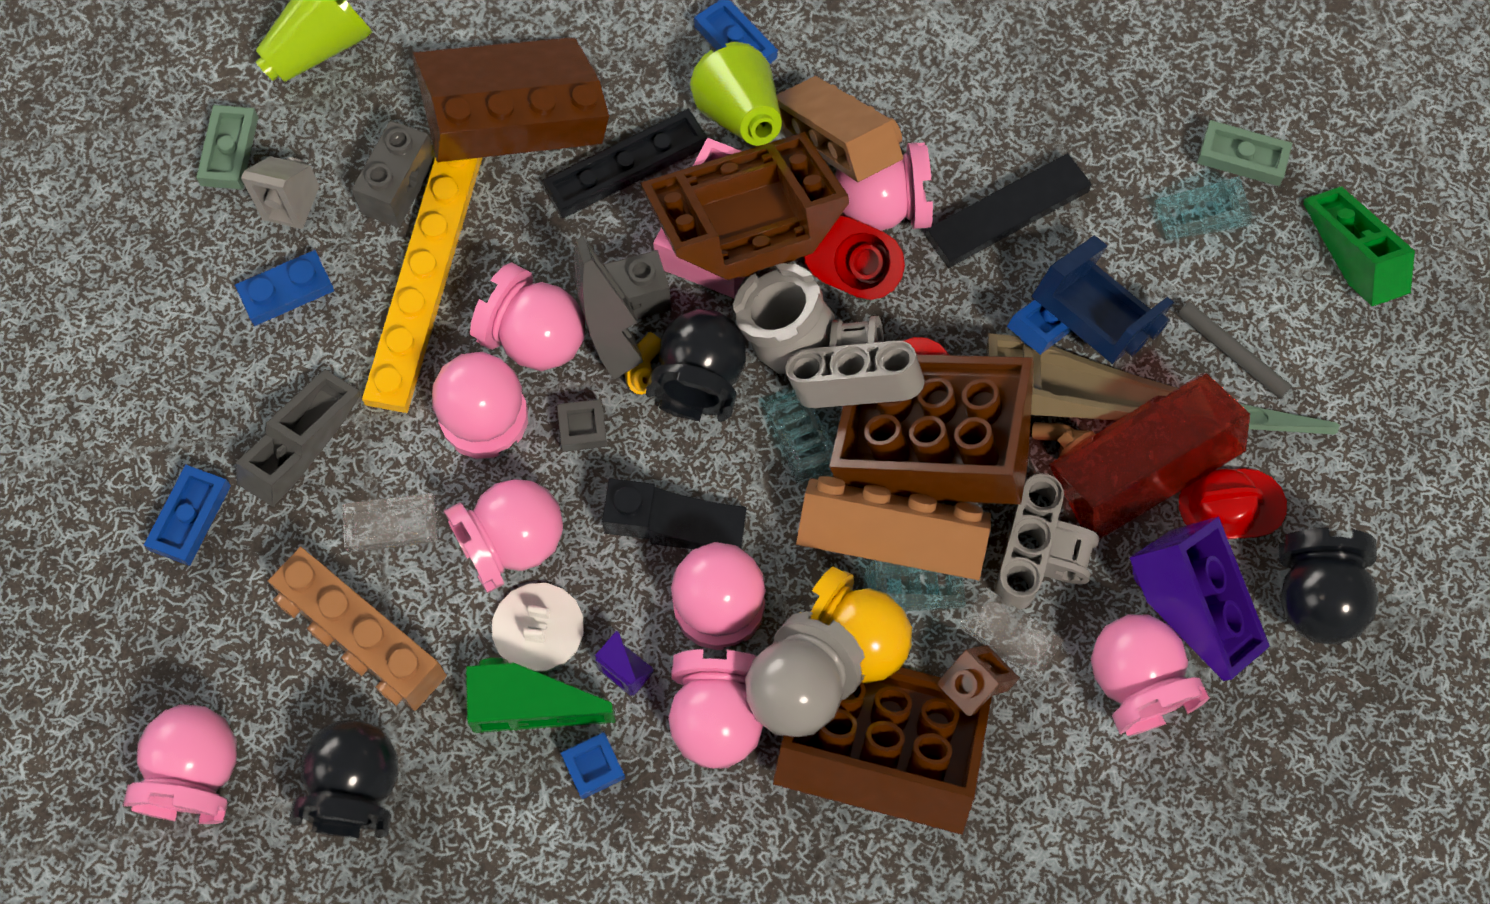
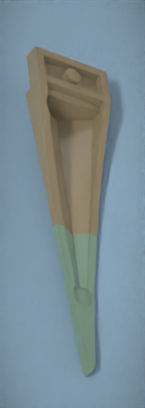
[986,333,1340,435]

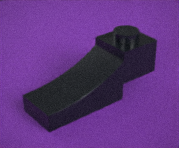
[602,478,747,549]

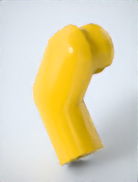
[624,332,661,395]

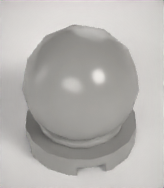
[733,263,835,374]
[745,611,865,737]

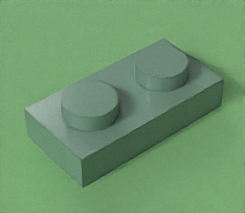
[196,105,259,190]
[1197,120,1293,186]

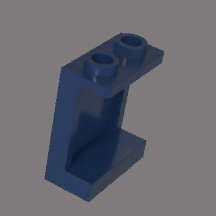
[1031,235,1174,364]

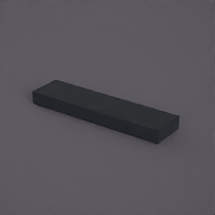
[541,108,708,219]
[925,153,1092,269]

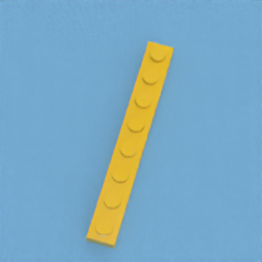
[362,156,482,413]

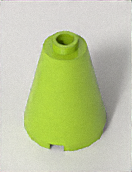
[255,0,372,82]
[690,42,782,146]

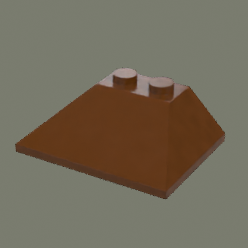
[640,132,849,280]

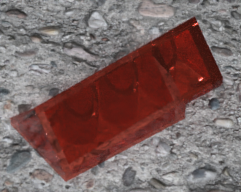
[1049,373,1250,540]

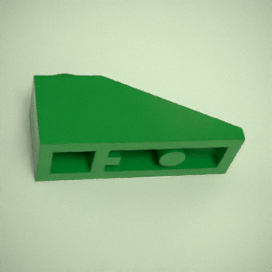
[1304,186,1415,306]
[466,658,616,733]

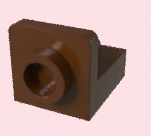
[938,645,1020,716]

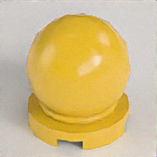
[800,566,912,683]

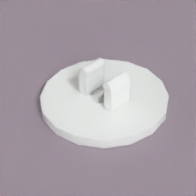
[492,583,584,672]

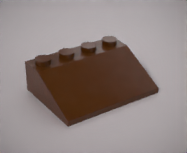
[412,37,609,163]
[829,355,1034,505]
[773,667,992,835]

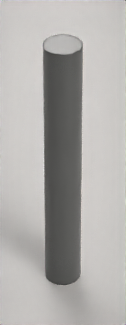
[1178,302,1292,399]

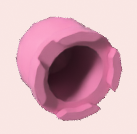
[835,142,933,231]
[470,262,585,371]
[432,352,528,459]
[444,479,563,593]
[671,542,766,650]
[1091,615,1209,736]
[668,649,763,768]
[123,704,237,824]

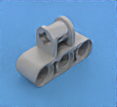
[785,316,925,408]
[995,473,1099,610]

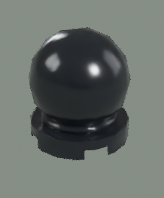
[646,309,746,422]
[1279,527,1379,645]
[289,719,399,838]

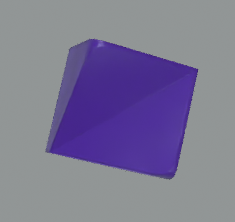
[595,631,654,696]

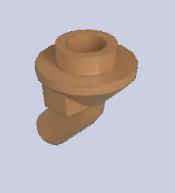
[1032,422,1097,465]

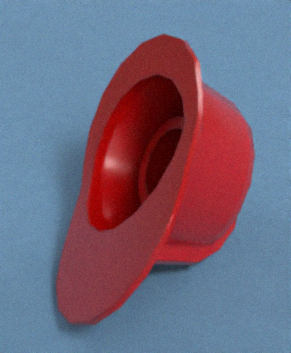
[804,216,905,300]
[1179,468,1287,539]

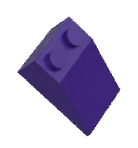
[1130,517,1270,681]

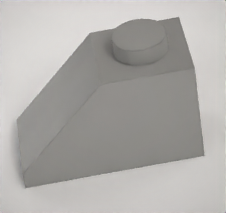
[241,156,320,230]

